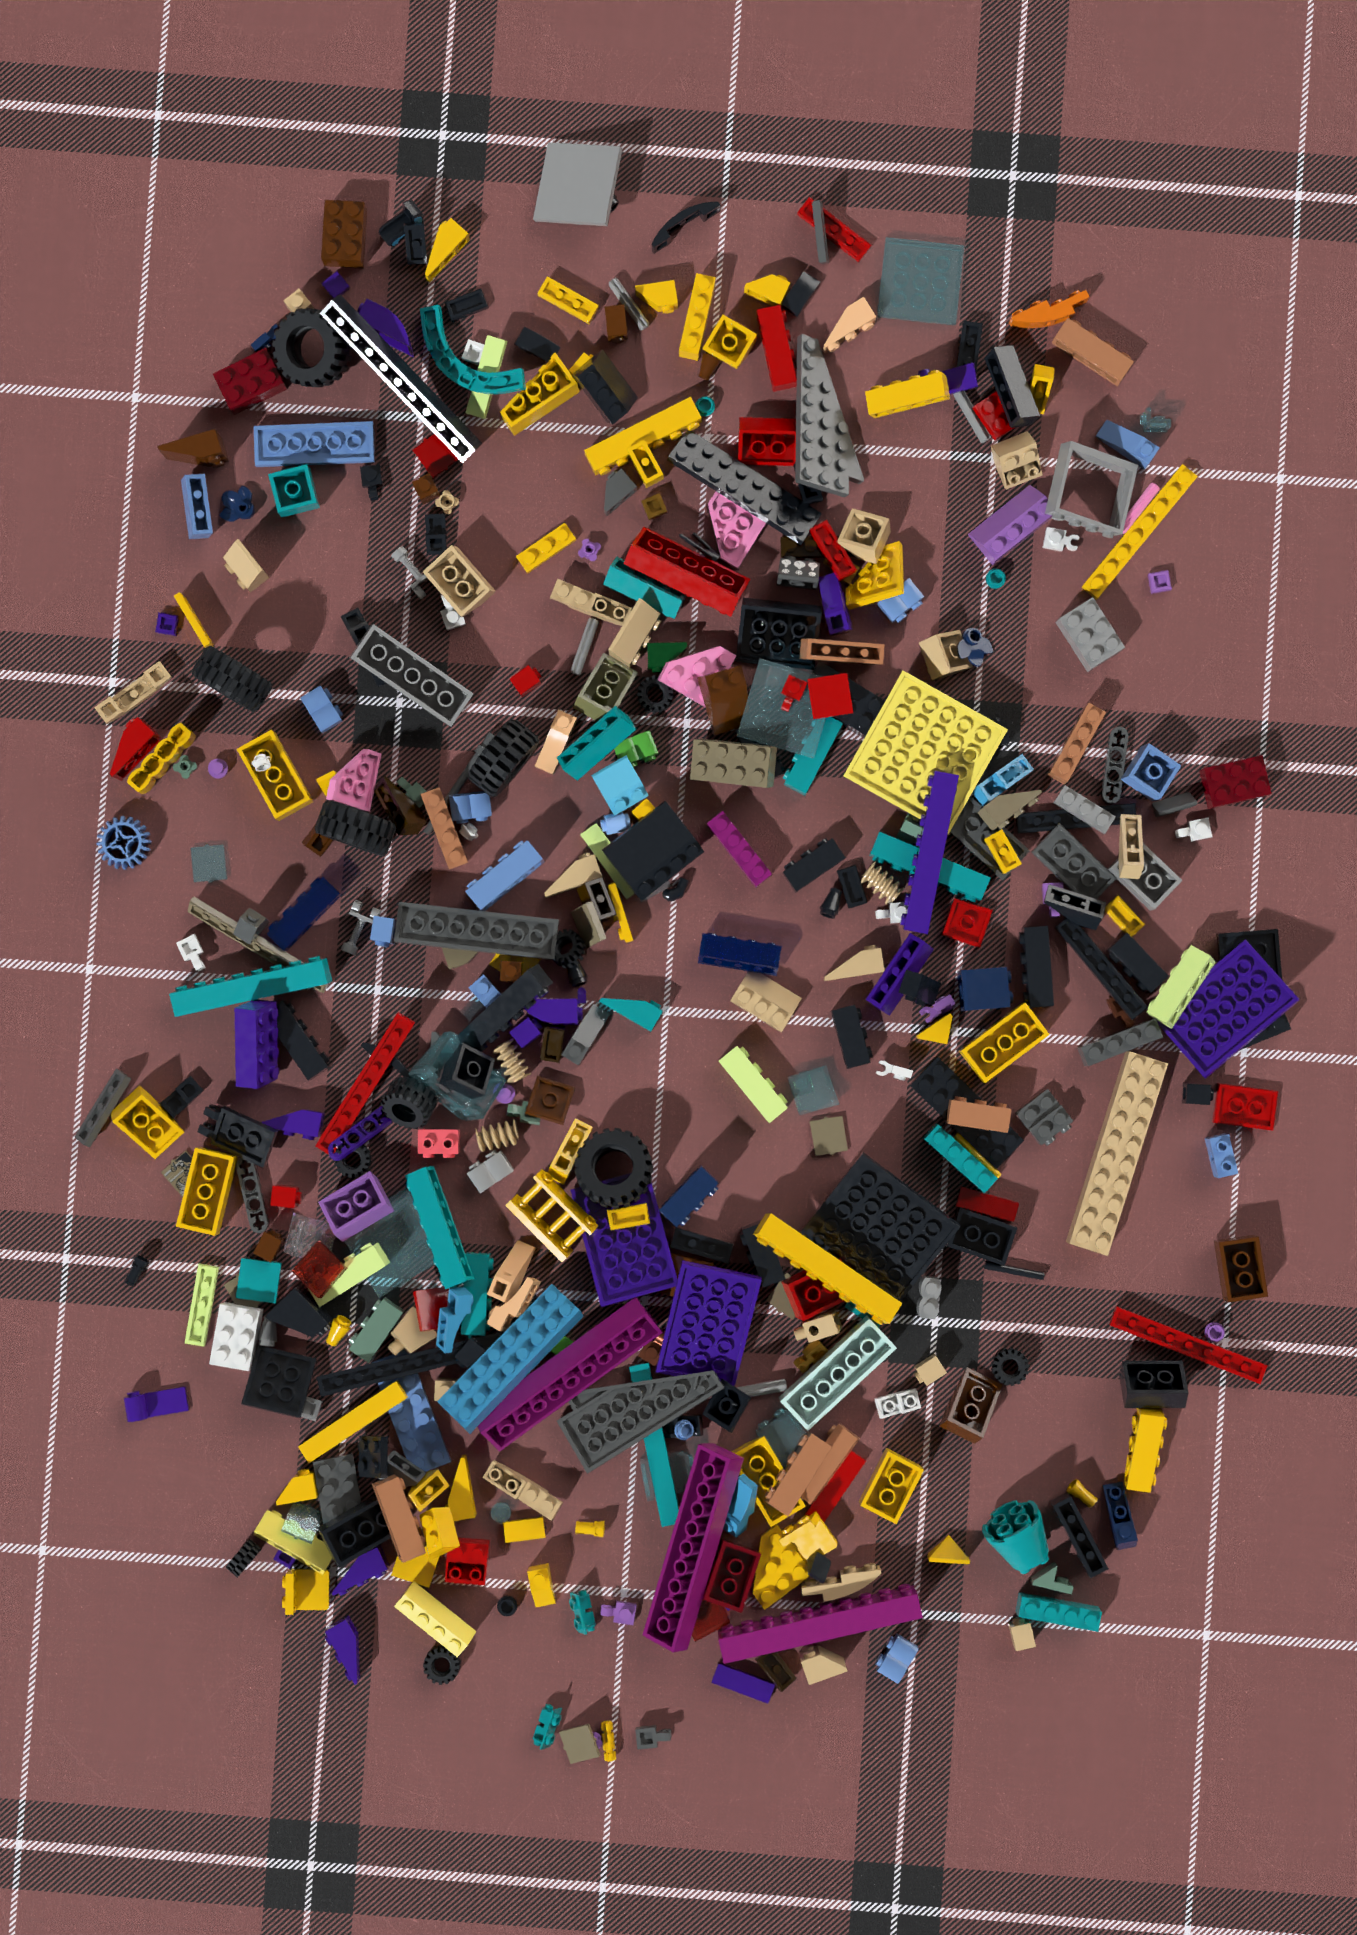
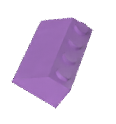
[968,485,1052,565]

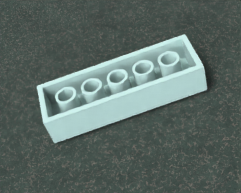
[779,1316,897,1431]

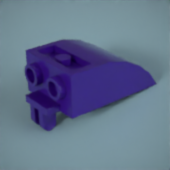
[357,298,414,357]
[524,987,586,1025]

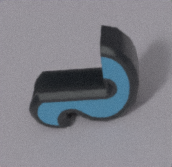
[378,200,424,247]

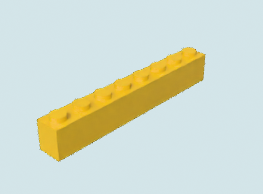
[753,1213,902,1325]

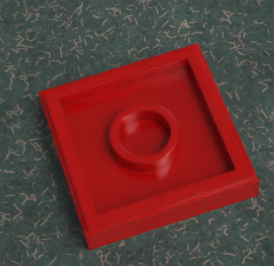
[807,673,853,720]
[942,898,993,948]
[413,1287,449,1332]

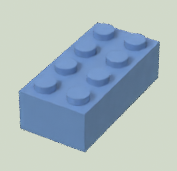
[465,840,545,911]

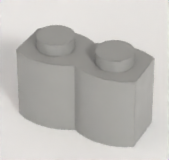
[467,1150,514,1193]
[916,1275,941,1319]

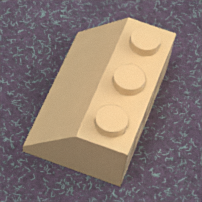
[423,545,496,617]
[608,598,661,667]
[730,967,802,1032]

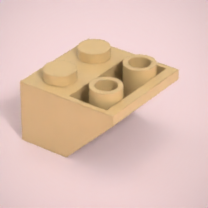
[991,431,1042,490]

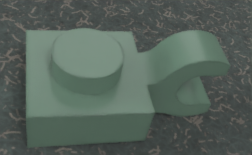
[397,777,427,809]
[506,1101,540,1125]

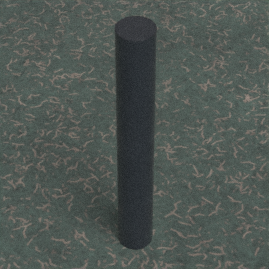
[984,1261,1045,1280]

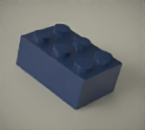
[659,1165,719,1227]

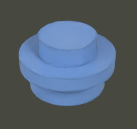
[674,1420,694,1440]

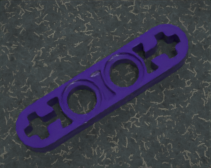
[328,1106,393,1161]

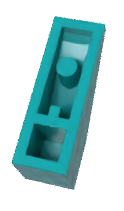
[599,998,663,1032]

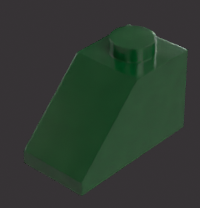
[647,642,687,673]

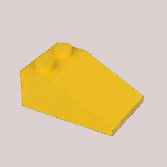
[111,1085,184,1159]

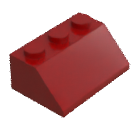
[738,417,796,466]

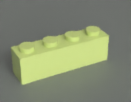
[1147,945,1216,1029]
[719,1046,788,1123]
[307,1243,391,1307]

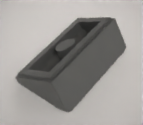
[1152,792,1198,817]

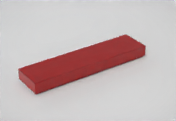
[797,197,872,262]
[804,1451,866,1522]

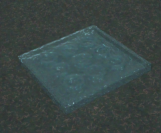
[877,237,964,325]
[737,659,826,759]
[345,1187,434,1298]

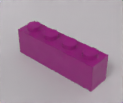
[707,811,772,888]

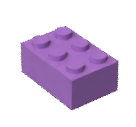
[318,1171,394,1242]

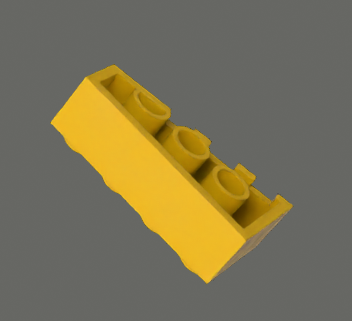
[500,353,580,436]
[1124,1408,1167,1493]

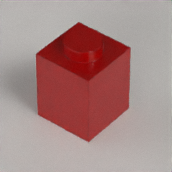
[510,665,542,698]
[270,1185,302,1208]

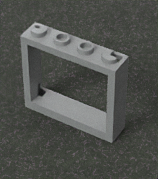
[1045,441,1138,538]

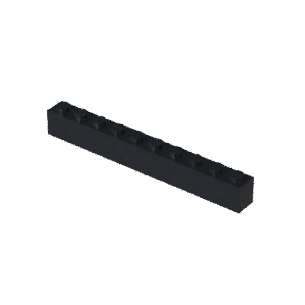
[320,294,482,463]

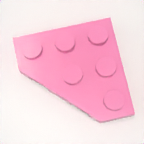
[708,492,766,570]
[658,646,736,707]
[326,749,381,812]

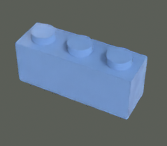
[181,474,213,539]

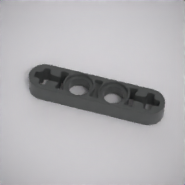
[1101,727,1128,804]
[236,1158,269,1233]

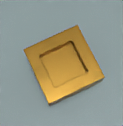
[641,493,667,520]

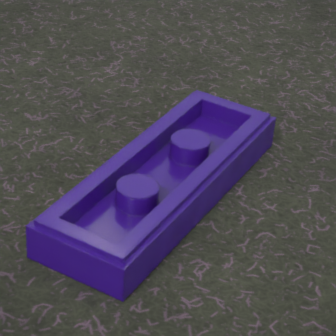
[711,1662,775,1704]

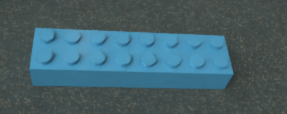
[437,1284,584,1434]

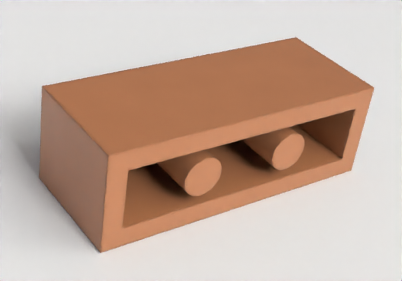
[946,1096,1011,1133]

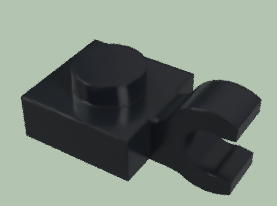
[360,464,383,501]

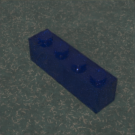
[267,877,343,951]
[698,933,782,976]

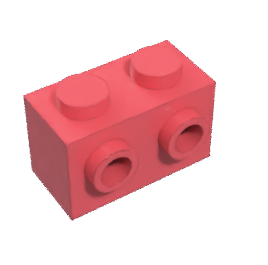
[418,1129,460,1158]

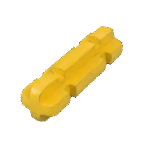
[601,1720,616,1762]

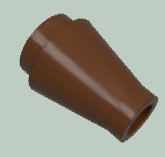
[698,352,721,381]

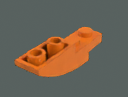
[1009,290,1090,328]

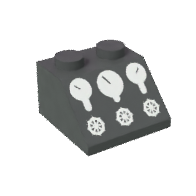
[777,556,820,590]

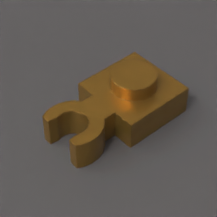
[793,1340,829,1373]

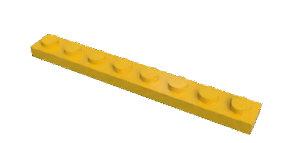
[1081,464,1198,600]

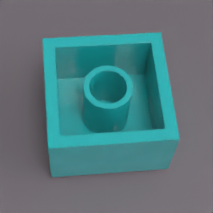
[268,464,320,517]

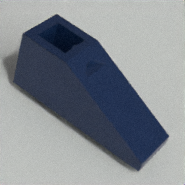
[1103,1482,1138,1550]

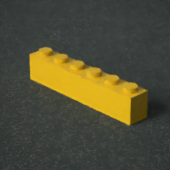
[584,397,702,476]

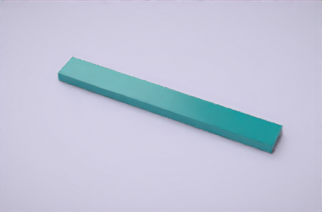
[629,1363,679,1527]

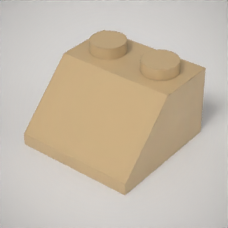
[837,508,891,564]
[223,539,269,592]
[919,630,973,680]
[799,1645,847,1685]

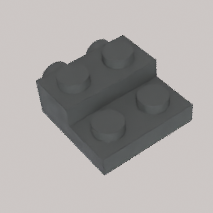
[1015,1089,1073,1146]

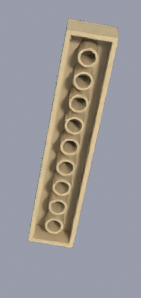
[1066,1051,1168,1256]

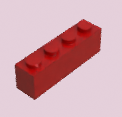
[756,305,797,392]

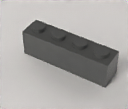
[1077,1019,1163,1066]

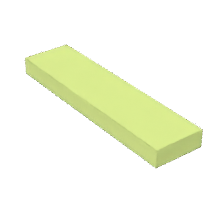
[466,335,508,419]
[580,823,634,899]
[185,1263,219,1347]

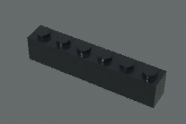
[455,964,553,1052]

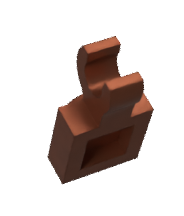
[1106,997,1134,1029]
[638,1329,665,1366]

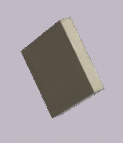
[571,901,607,949]

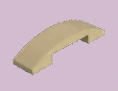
[94,661,172,724]

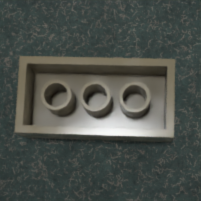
[690,739,777,788]

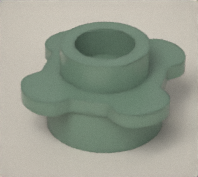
[173,755,197,779]

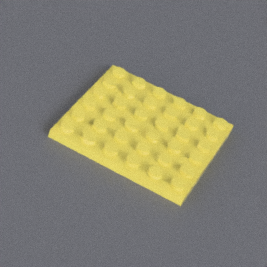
[843,671,1008,835]

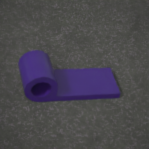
[917,363,978,394]
[124,1387,189,1422]

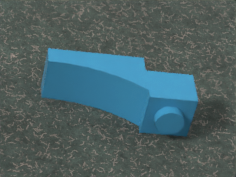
[972,754,1034,807]
[436,1287,473,1353]
[723,1474,758,1538]

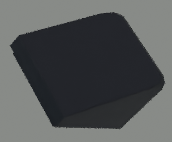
[807,1552,831,1584]

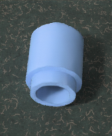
[600,812,631,835]

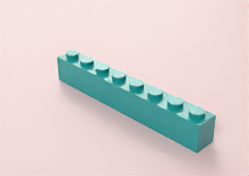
[169,956,332,1017]

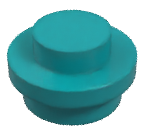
[695,396,715,417]
[986,569,1006,589]

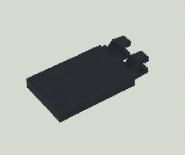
[197,1104,278,1168]

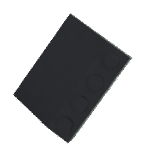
[736,597,822,670]
[602,801,704,901]

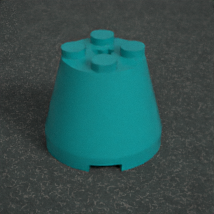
[982,1500,1049,1574]

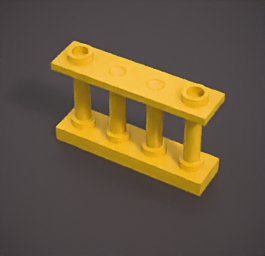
[505,1169,599,1262]

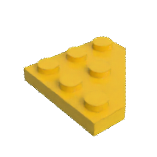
[846,541,904,610]
[753,1524,810,1610]

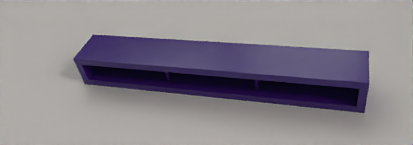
[900,771,959,934]

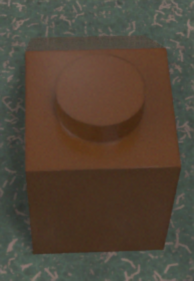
[604,304,628,344]

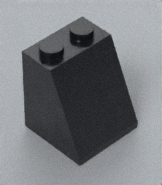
[265,1284,333,1337]

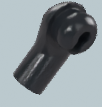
[662,877,689,902]

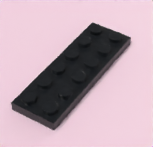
[909,1057,1024,1169]

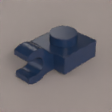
[251,324,279,352]

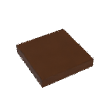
[525,1075,575,1125]

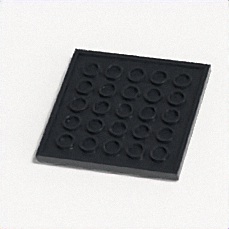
[800,1152,961,1301]

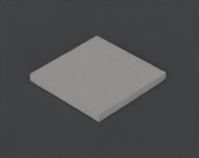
[533,142,623,226]

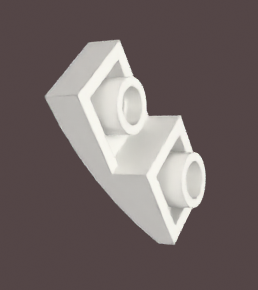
[875,1388,921,1419]

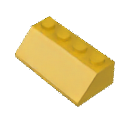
[731,1436,806,1527]

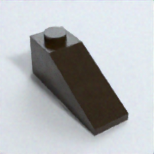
[374,776,427,836]

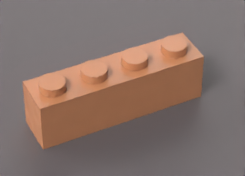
[1052,318,1134,386]
[800,639,885,665]
[1047,703,1106,784]
[420,787,468,870]
[801,1424,860,1504]
[765,1432,832,1516]
[372,1474,427,1563]

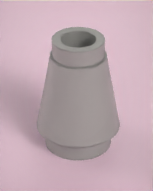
[257,1317,277,1347]

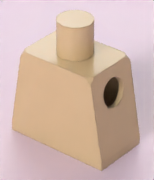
[388,1306,437,1356]
[794,1308,842,1342]

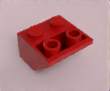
[445,1537,490,1585]

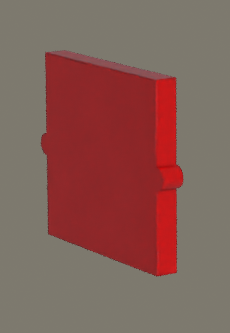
[412,434,459,478]

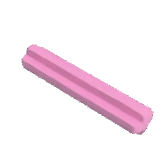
[1123,483,1160,534]

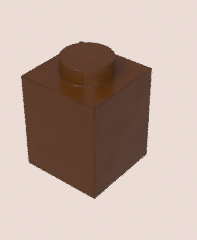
[412,473,440,505]
[500,961,523,982]
[253,1229,285,1262]

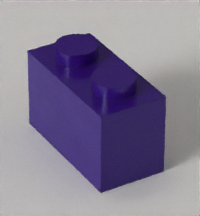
[509,1017,543,1048]

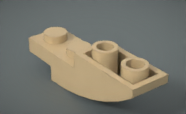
[550,579,632,626]
[483,1460,563,1521]
[801,1563,881,1601]

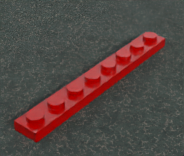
[315,1012,415,1154]
[1109,1306,1268,1384]

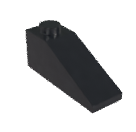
[1044,884,1106,930]

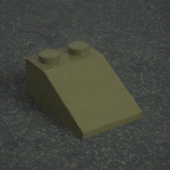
[573,653,638,721]

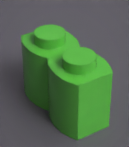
[614,730,659,768]

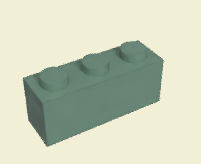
[349,1297,405,1363]

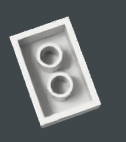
[209,1302,264,1371]

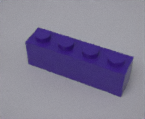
[866,933,934,1016]

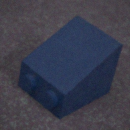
[957,967,1013,1011]

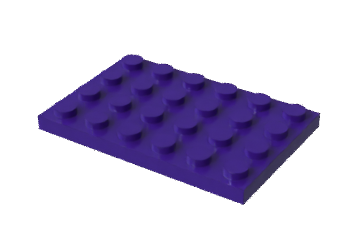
[1157,939,1300,1079]
[570,1173,677,1307]
[656,1260,762,1386]

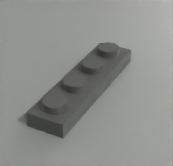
[75,1068,131,1148]

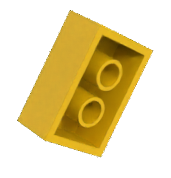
[859,1448,924,1524]

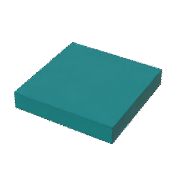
[236,1258,282,1303]

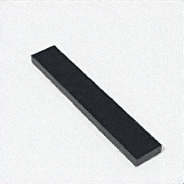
[1016,803,1136,834]
[1055,918,1148,1020]

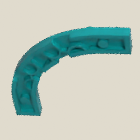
[420,305,526,394]

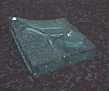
[787,1065,839,1115]

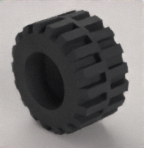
[381,1077,437,1129]

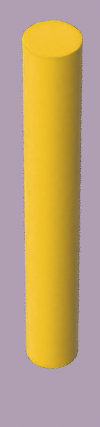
[953,1133,1001,1178]

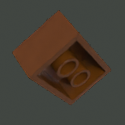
[321,200,367,268]
[1214,1235,1268,1303]

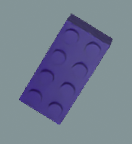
[234,999,279,1089]

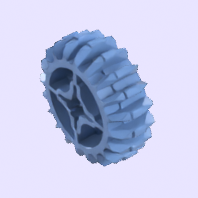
[96,816,152,870]

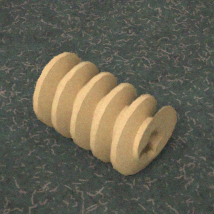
[861,861,905,904]
[493,1038,531,1083]
[475,1120,519,1152]

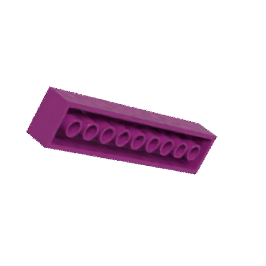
[477,1297,663,1452]
[642,1443,744,1653]
[718,1584,923,1664]

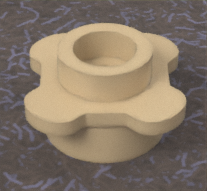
[435,490,459,514]

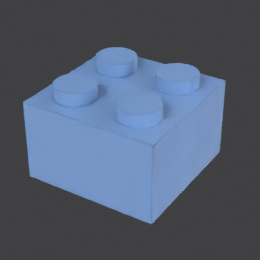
[1120,743,1181,802]

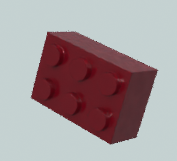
[213,348,287,415]
[1199,755,1272,809]
[703,1538,761,1613]

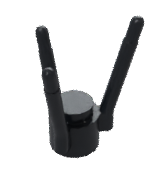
[679,532,720,562]

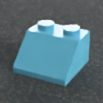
[591,756,649,816]

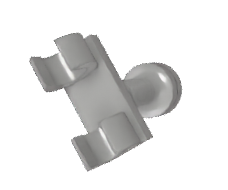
[391,546,428,599]
[341,900,381,956]

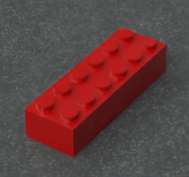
[624,527,751,617]

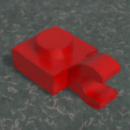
[781,675,808,712]

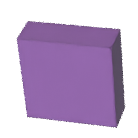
[1148,570,1172,594]

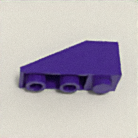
[818,573,853,635]
[261,1109,325,1140]
[332,1544,390,1596]
[325,1615,360,1685]

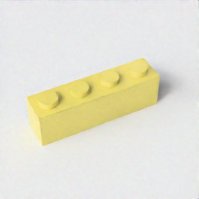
[253,1510,333,1575]
[394,1581,477,1657]

